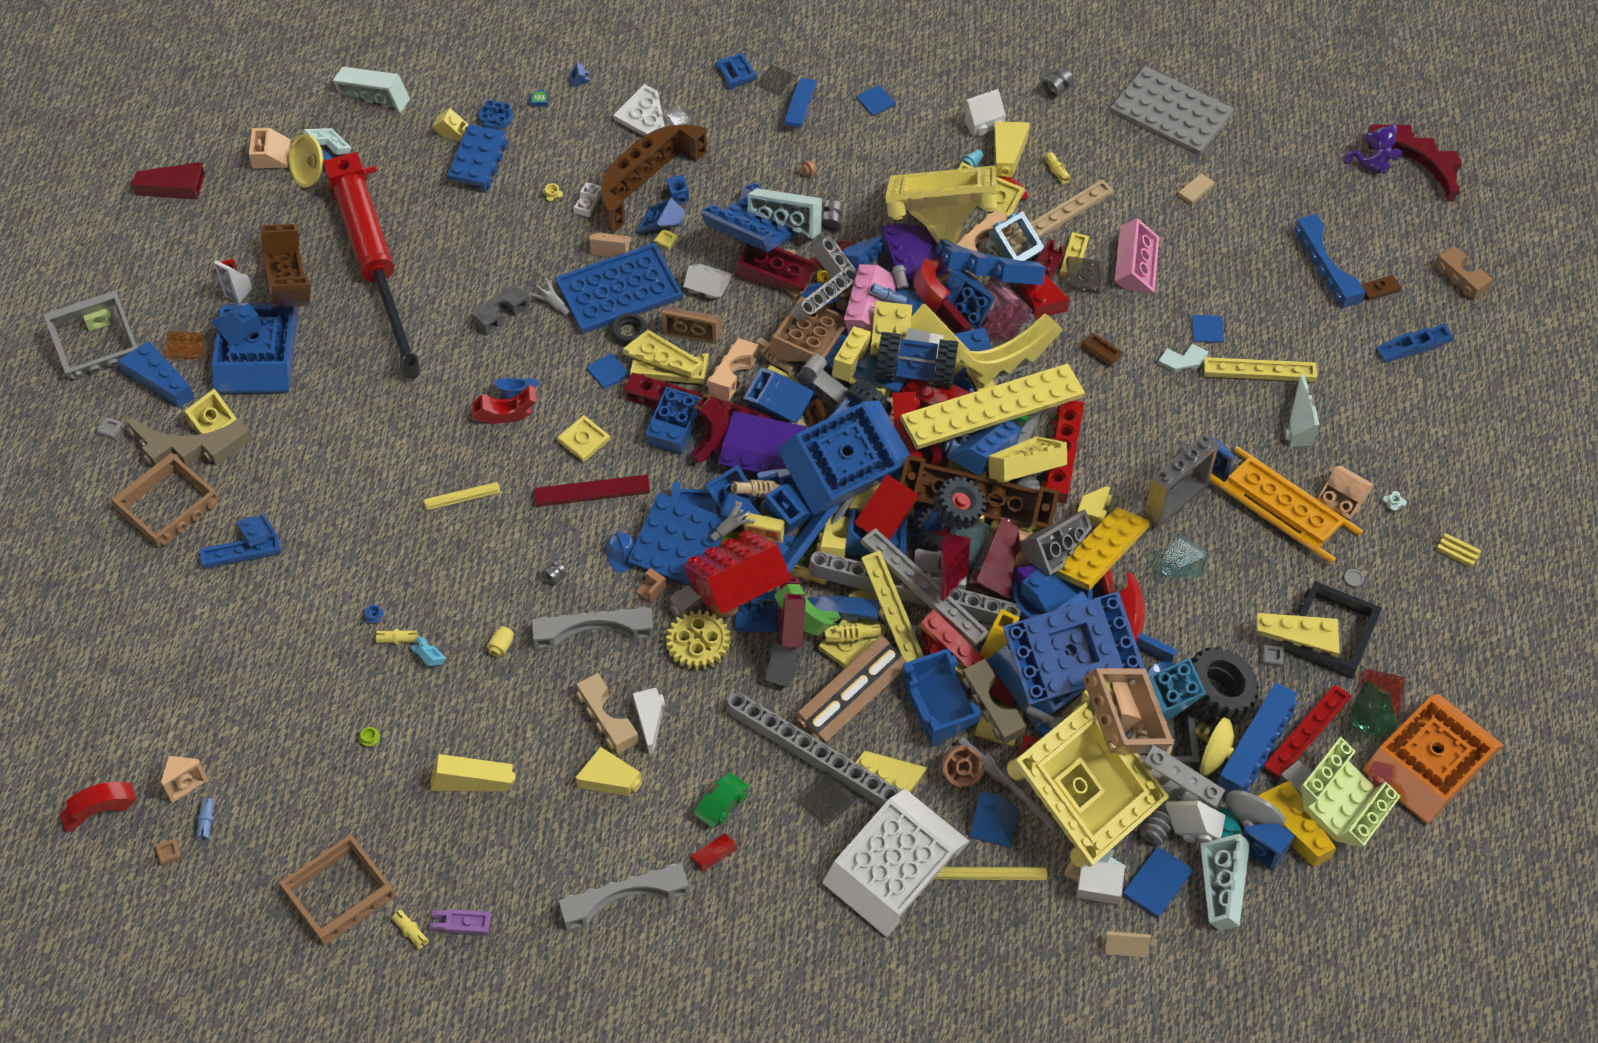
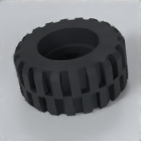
[1187,647,1259,727]

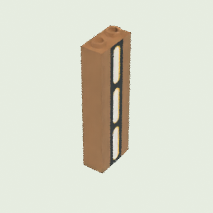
[794,635,907,744]

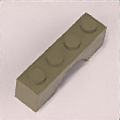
[962,659,1026,744]

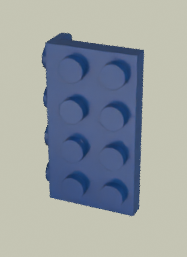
[447,124,508,193]

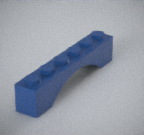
[1294,213,1365,308]

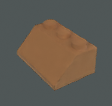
[662,307,722,344]

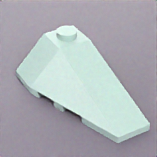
[1285,375,1319,447]

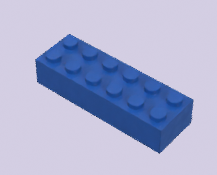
[1217,682,1298,799]

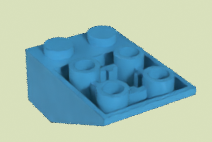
[1136,658,1206,721]

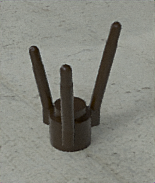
[818,292,850,327]

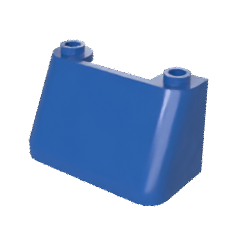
[902,649,982,747]

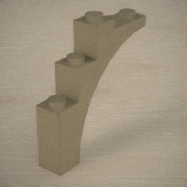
[126,417,253,466]

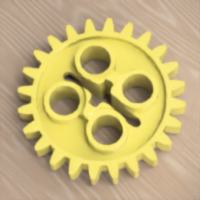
[666,610,731,670]

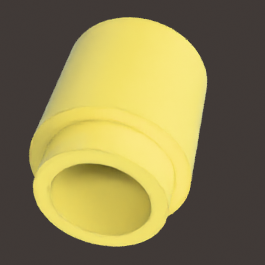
[487,626,514,657]

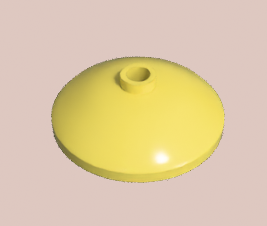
[289,134,324,188]
[1200,718,1235,777]

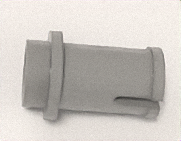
[892,265,909,290]

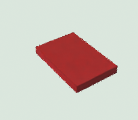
[854,474,920,541]

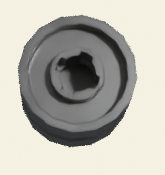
[1042,67,1074,99]
[821,200,843,233]

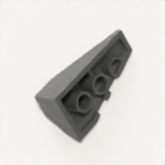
[1020,509,1092,576]

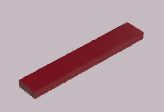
[534,474,650,507]

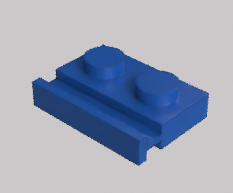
[236,513,277,547]

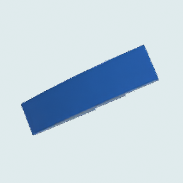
[785,78,817,127]
[1376,323,1454,363]
[807,596,881,623]

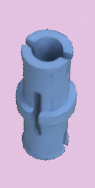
[869,283,907,304]
[196,798,215,841]

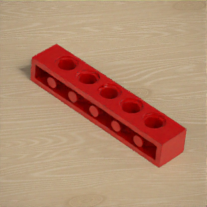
[1042,400,1085,504]

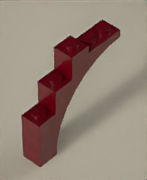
[1367,124,1462,202]

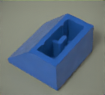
[763,483,813,534]

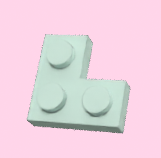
[303,128,351,155]

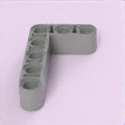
[792,237,857,322]

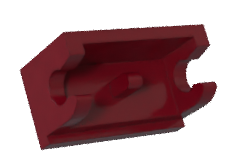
[1036,239,1065,280]

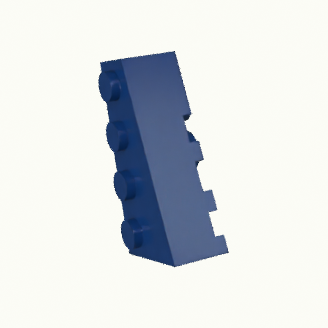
[117,341,194,408]

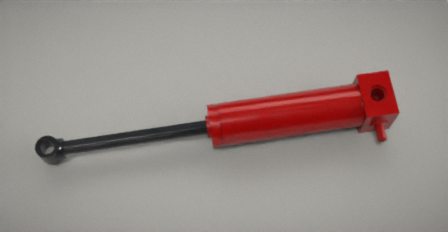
[323,152,421,379]

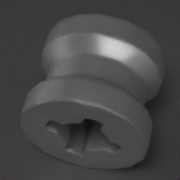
[542,560,567,585]

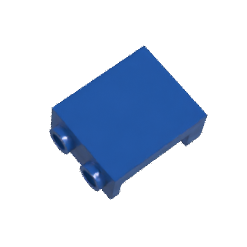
[671,482,721,516]

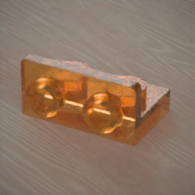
[164,331,206,361]

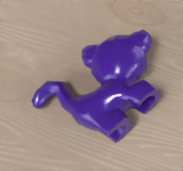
[1344,124,1403,174]

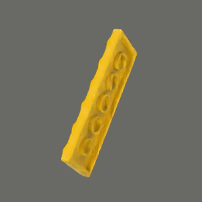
[1055,507,1150,591]

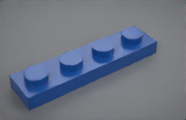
[200,533,281,569]

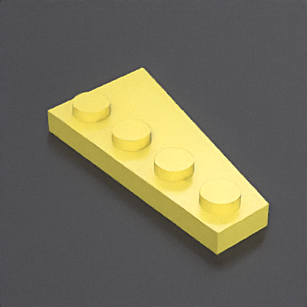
[623,330,703,377]
[630,353,709,384]
[1256,613,1339,657]

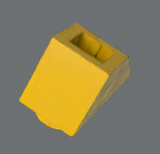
[980,609,1020,660]

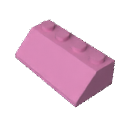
[1115,218,1159,293]
[844,264,897,335]

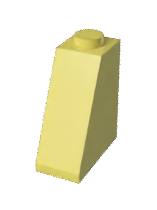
[576,747,642,796]

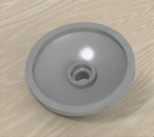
[1225,790,1286,827]

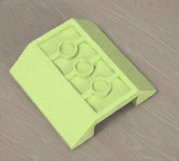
[1301,737,1400,847]

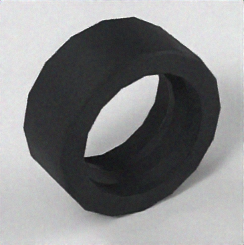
[612,313,647,347]

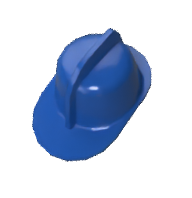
[494,378,539,399]
[605,530,636,573]

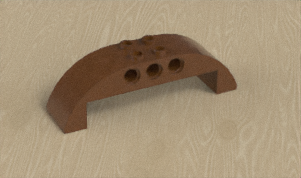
[601,124,708,234]
[260,224,310,308]
[900,455,1059,529]

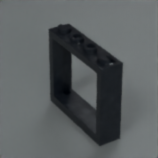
[1284,581,1382,679]

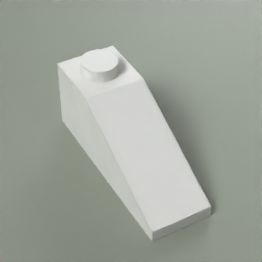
[214,260,252,303]
[633,687,665,754]

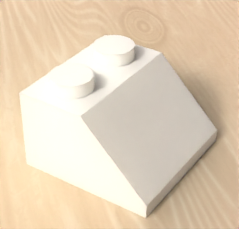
[965,89,1006,137]
[683,264,733,299]
[1166,801,1226,843]

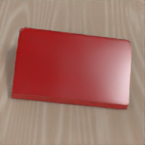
[690,833,737,872]

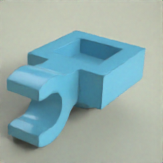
[411,637,446,666]

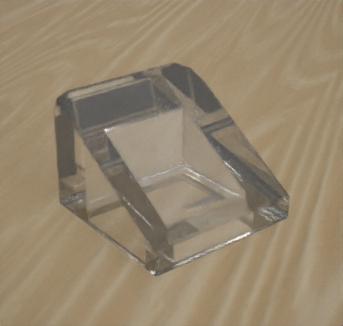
[666,104,690,125]

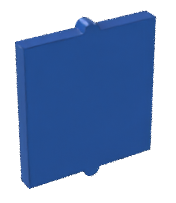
[856,85,896,116]
[1192,314,1224,344]
[586,353,630,389]

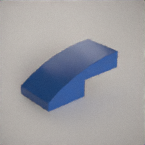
[757,469,797,488]

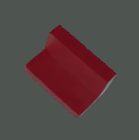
[934,299,971,334]

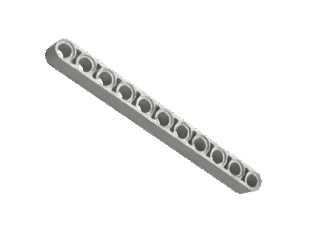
[808,551,1021,624]
[728,692,902,807]

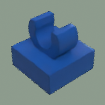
[570,63,590,87]

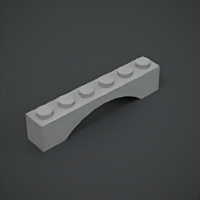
[532,607,654,649]
[559,863,690,931]

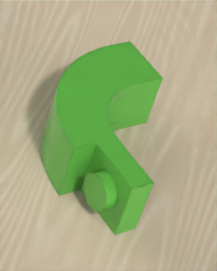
[774,584,841,636]

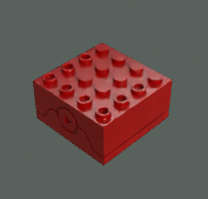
[682,530,792,615]

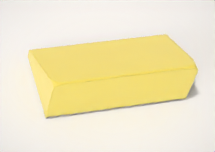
[744,513,785,544]

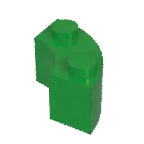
[693,772,750,828]

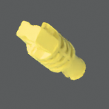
[824,623,881,642]

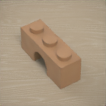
[1436,246,1493,300]

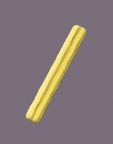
[424,482,500,510]

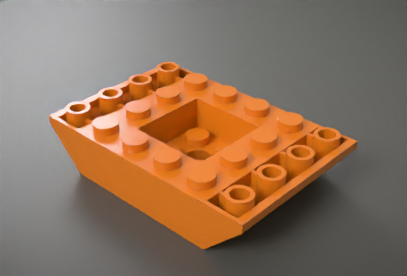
[1362,694,1504,825]

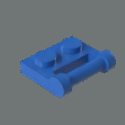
[715,52,756,90]

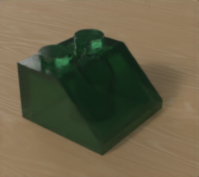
[1351,681,1397,739]

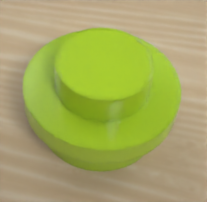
[359,727,380,747]

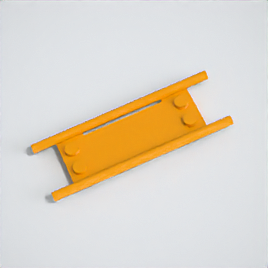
[1210,446,1363,565]

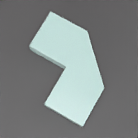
[1158,344,1208,372]

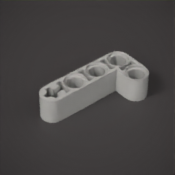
[796,354,848,410]

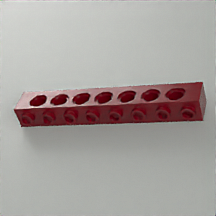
[624,372,772,427]

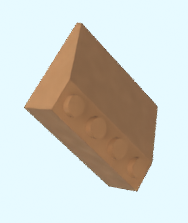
[768,296,846,362]

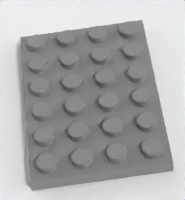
[1110,66,1234,155]

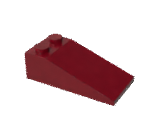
[735,244,817,291]
[938,534,971,601]

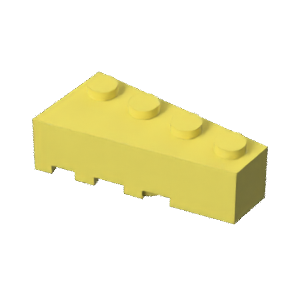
[989,436,1067,483]

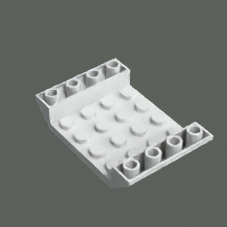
[822,789,969,937]

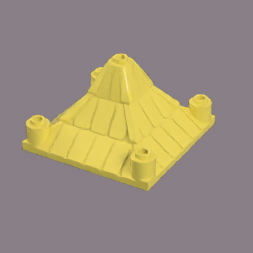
[886,166,997,244]
[1007,698,1169,867]

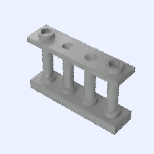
[1142,745,1225,808]

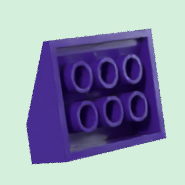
[881,223,949,291]
[718,411,807,474]

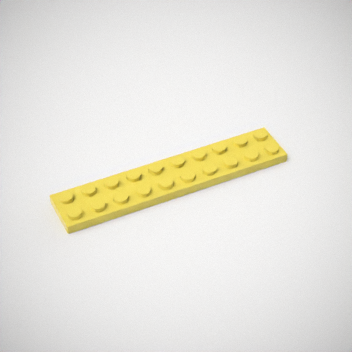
[900,364,1085,450]

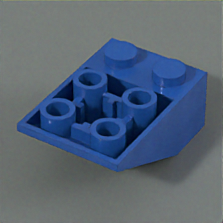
[944,270,995,329]
[743,367,814,424]
[645,387,701,455]

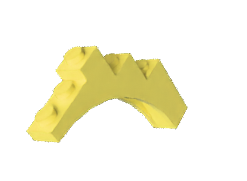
[957,313,1063,385]

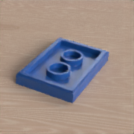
[1123,846,1194,919]

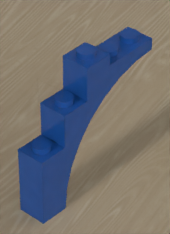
[936,239,1046,285]

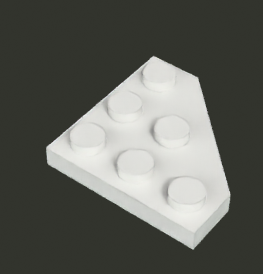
[613,84,665,136]

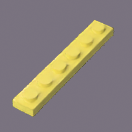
[1204,357,1317,382]
[861,550,924,662]

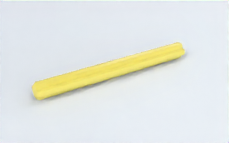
[933,867,1048,880]

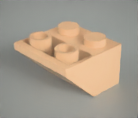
[249,128,291,169]
[1317,466,1374,519]
[1109,681,1144,733]

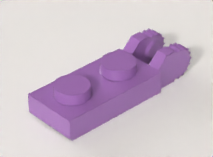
[429,909,491,935]

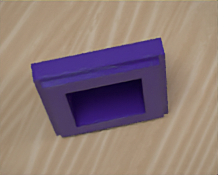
[1015,565,1039,585]

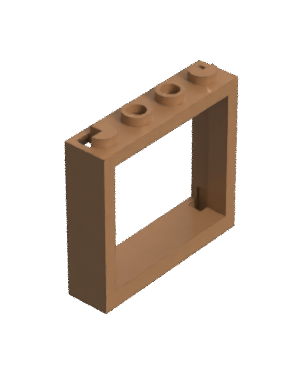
[111,453,219,548]
[1082,668,1174,754]
[279,834,396,946]

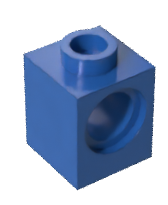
[667,175,689,204]

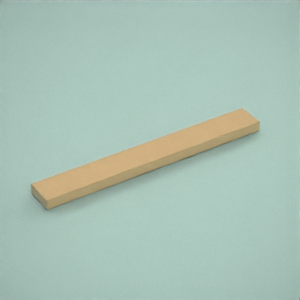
[994,180,1114,255]

